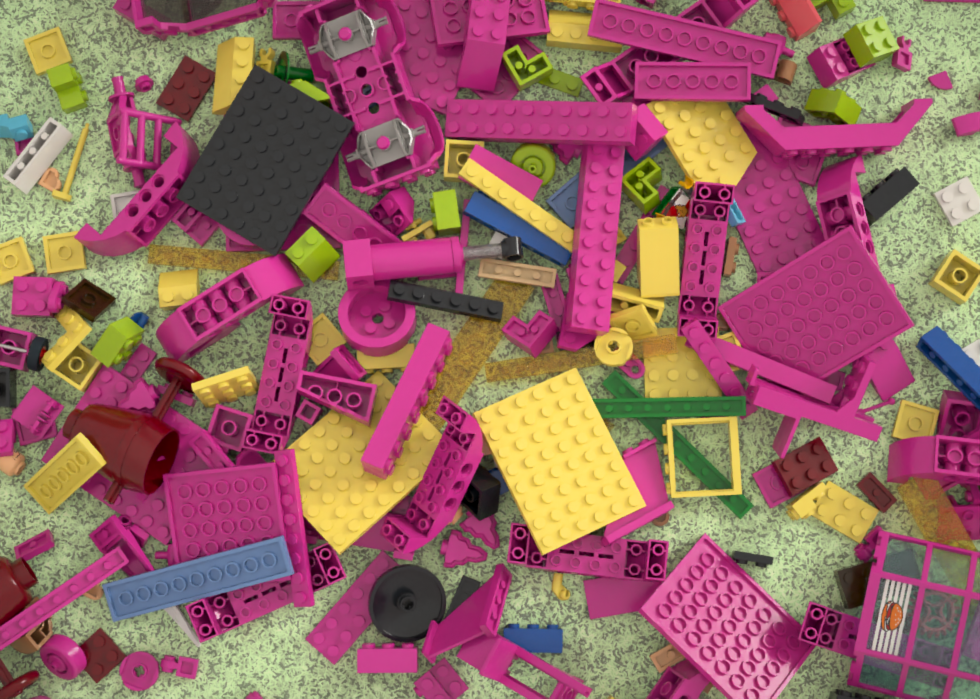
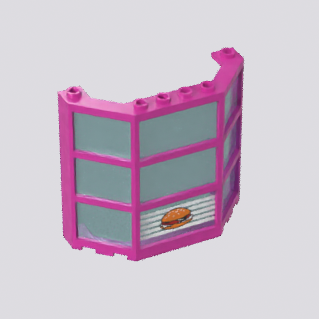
[847,530,980,699]

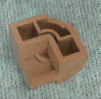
[9,596,53,654]

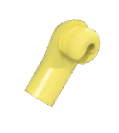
[551,573,570,601]

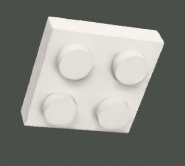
[933,176,980,227]

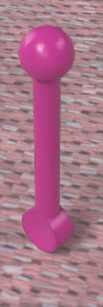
[857,397,895,414]

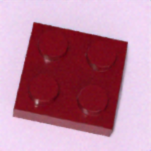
[80,628,127,683]

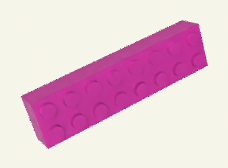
[361,322,453,480]

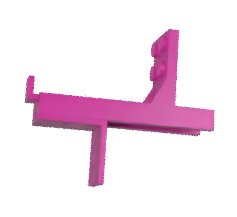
[745,354,883,459]
[456,633,592,699]

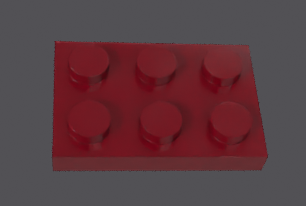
[156,55,215,123]
[771,436,838,497]

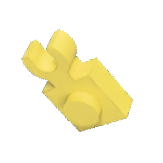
[256,48,276,75]

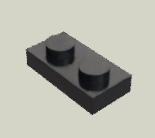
[731,550,774,568]

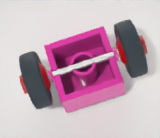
[0,325,49,372]

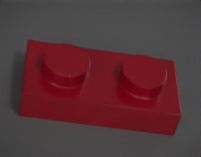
[855,472,897,513]

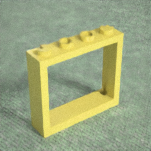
[662,416,742,498]

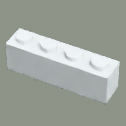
[3,117,74,195]

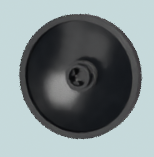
[368,564,446,642]

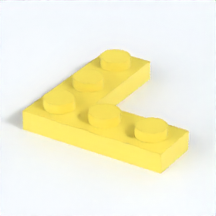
[41,305,92,372]

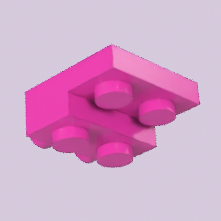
[413,657,469,699]

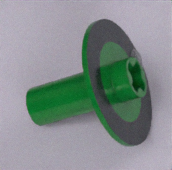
[274,51,314,83]

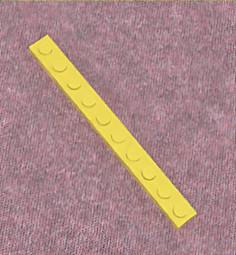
[458,158,627,283]

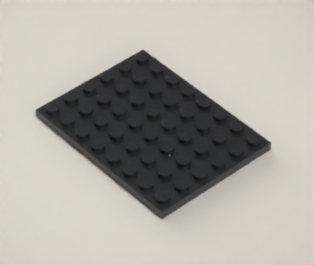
[176,65,355,256]

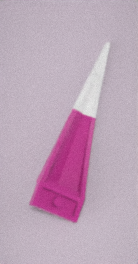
[89,514,201,647]

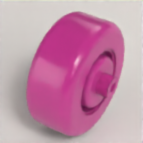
[40,634,87,680]

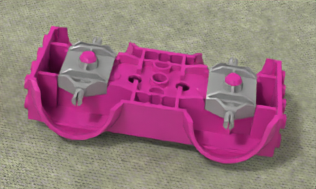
[295,0,444,197]

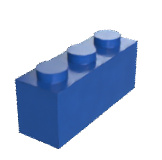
[504,624,563,653]

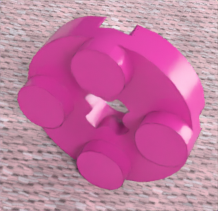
[119,651,160,691]

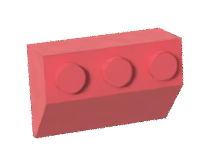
[769,0,822,41]

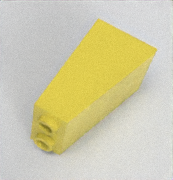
[637,216,680,298]

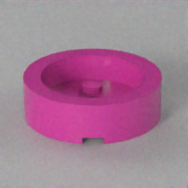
[338,280,417,357]

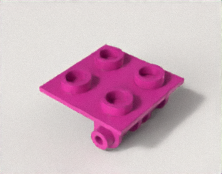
[10,385,64,438]

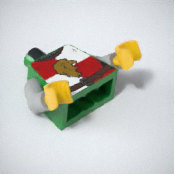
[651,175,694,231]

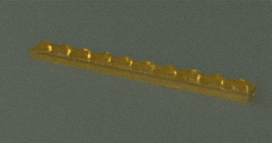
[148,244,340,281]
[484,334,678,383]

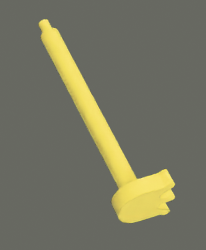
[52,123,89,202]

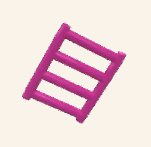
[116,107,182,171]

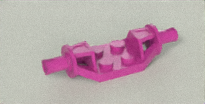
[106,76,146,189]

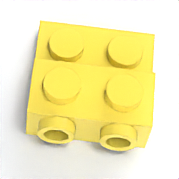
[786,482,827,521]

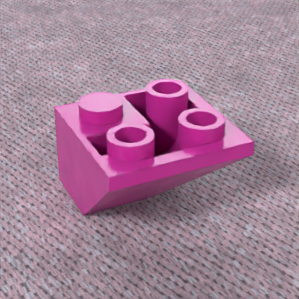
[369,186,414,237]

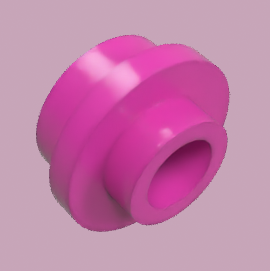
[135,75,154,92]

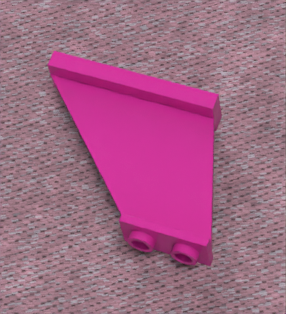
[601,438,675,547]
[421,563,513,664]

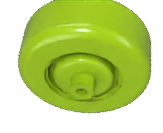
[510,143,556,187]

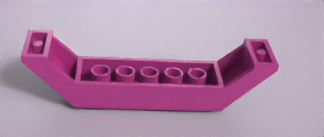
[456,0,510,92]
[580,0,759,102]
[735,98,933,159]

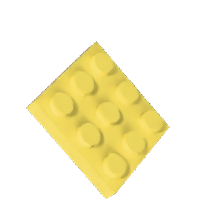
[191,366,260,408]

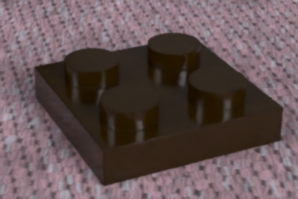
[61,278,116,323]

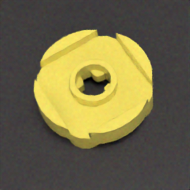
[594,327,633,367]

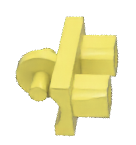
[401,218,436,241]

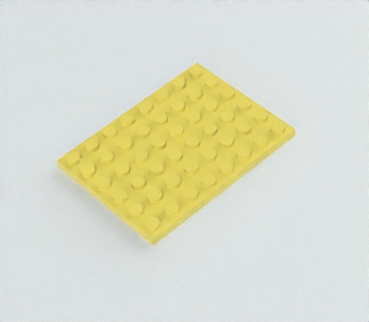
[472,368,646,556]
[272,370,442,555]

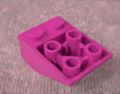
[806,38,876,89]

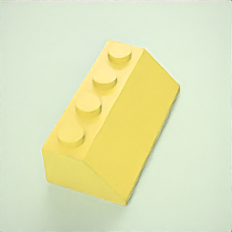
[546,9,622,53]
[212,37,256,115]

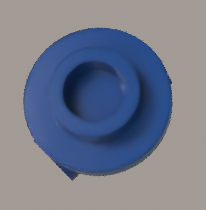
[130,312,149,328]

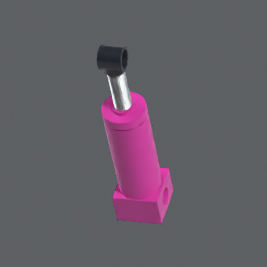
[342,236,524,290]

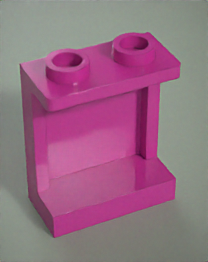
[313,344,368,381]

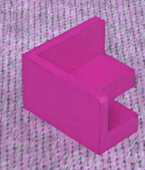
[501,310,559,358]

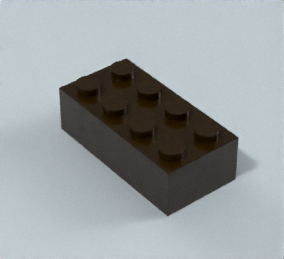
[833,549,921,609]

